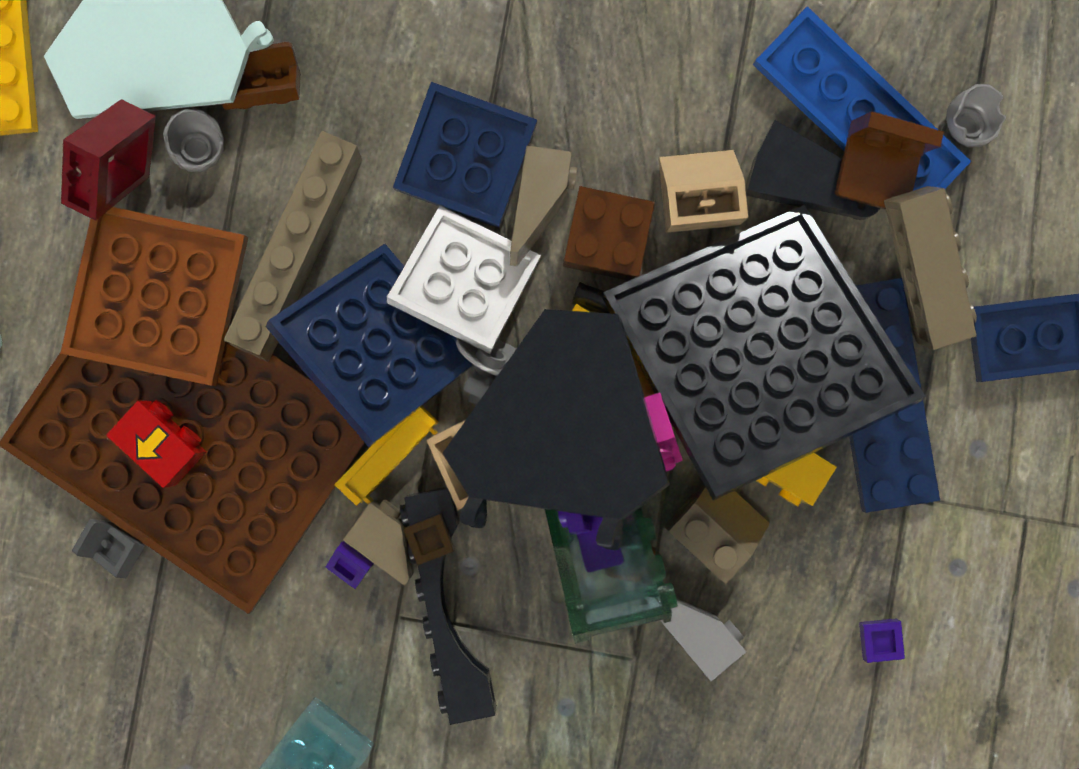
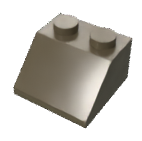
[664,483,770,584]

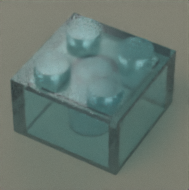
[259,697,374,769]

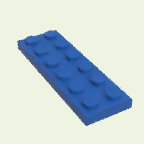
[753,6,971,191]

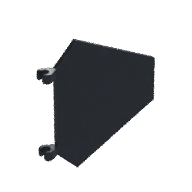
[443,309,670,551]

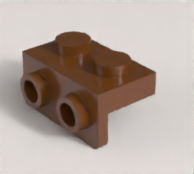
[222,42,301,110]

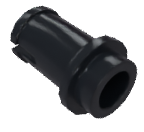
[572,282,611,314]

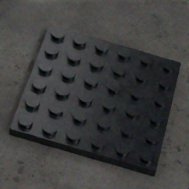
[602,205,926,501]

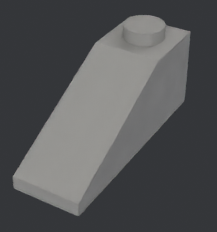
[634,582,746,681]

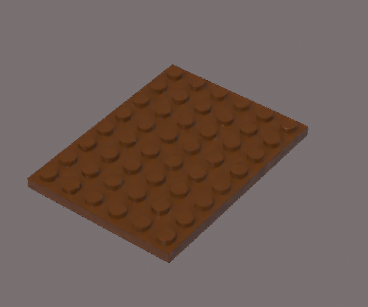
[0,324,366,614]

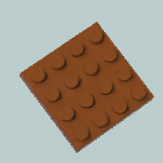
[60,207,249,386]

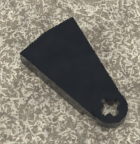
[745,120,880,220]

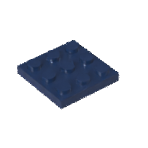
[393,82,537,228]

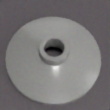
[456,338,516,377]

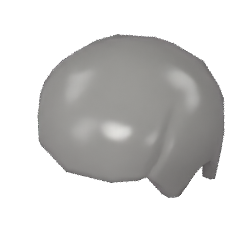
[946,84,1006,147]
[163,109,224,172]

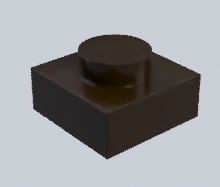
[403,514,455,566]

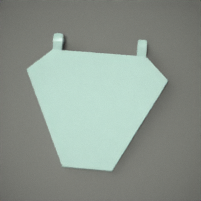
[44,0,274,119]

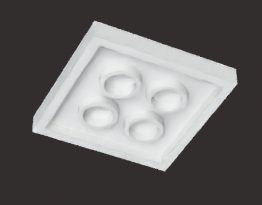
[387,206,541,354]

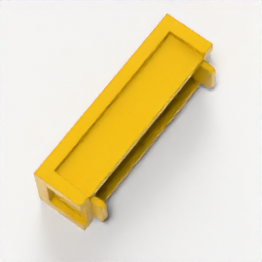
[334,406,439,506]

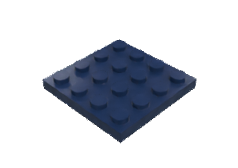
[265,244,474,448]

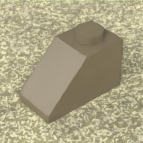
[343,500,413,586]

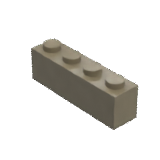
[884,186,977,350]

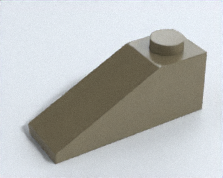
[510,146,577,266]

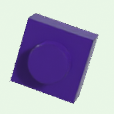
[325,541,374,589]
[859,618,905,663]

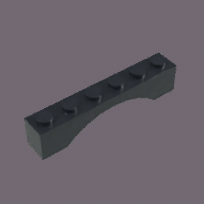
[400,487,497,725]

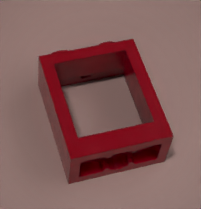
[61,99,156,221]

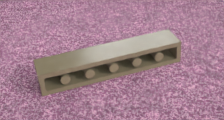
[224,131,362,362]

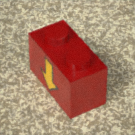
[106,400,207,488]

